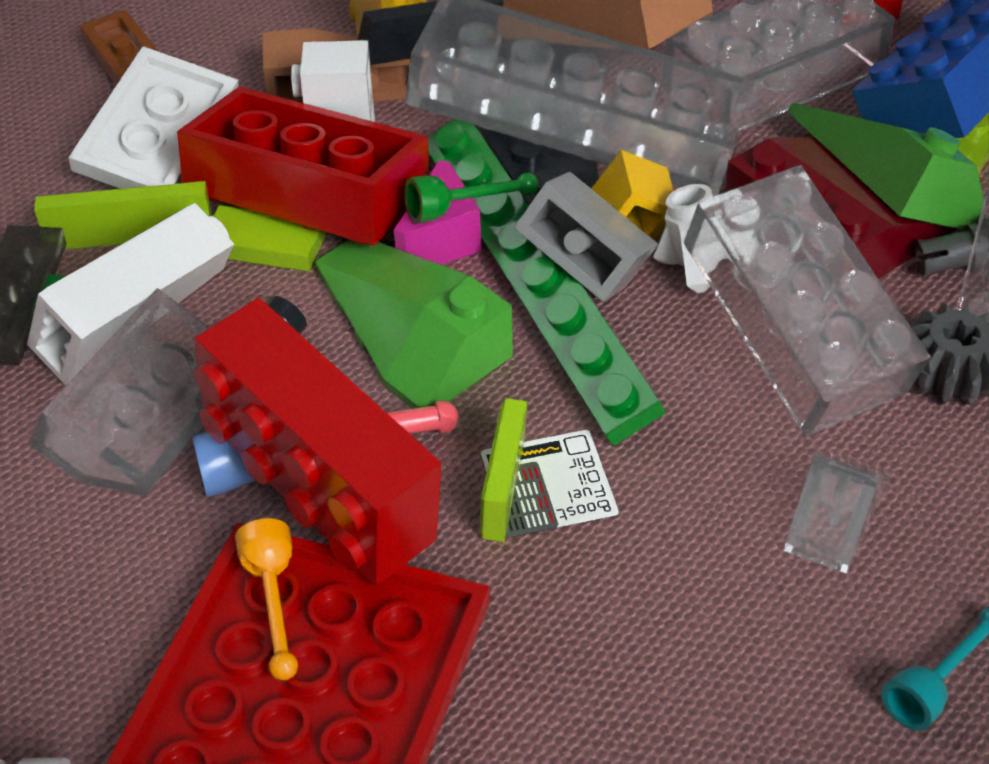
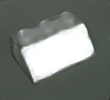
[29,288,210,497]

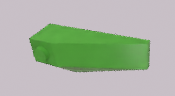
[787,102,987,230]

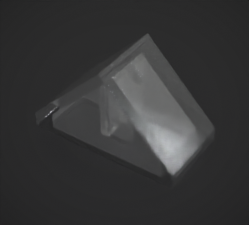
[784,451,890,574]

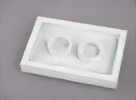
[69,46,238,189]

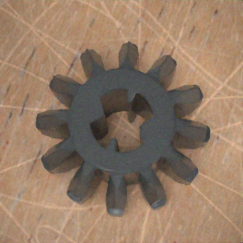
[902,303,989,406]

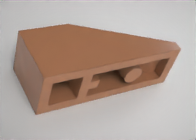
[262,28,422,103]

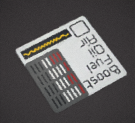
[481,430,619,538]

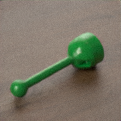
[404,173,538,224]

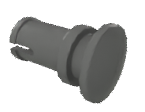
[914,214,989,276]

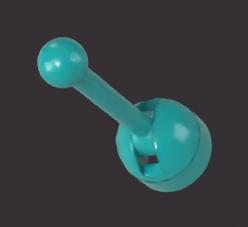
[881,606,989,731]

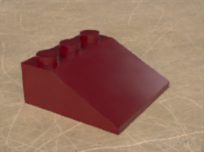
[723,137,958,301]

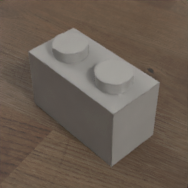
[514,172,658,302]

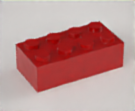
[177,86,428,246]
[194,297,442,587]

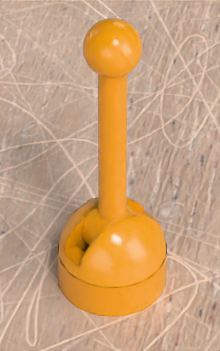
[235,518,298,680]

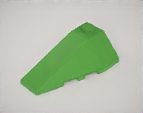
[315,240,513,409]

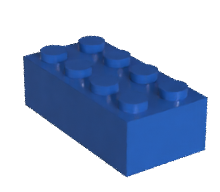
[852,0,989,138]

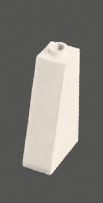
[27,203,234,388]

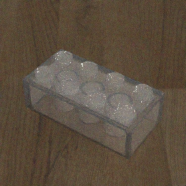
[663,0,895,138]
[683,165,931,437]

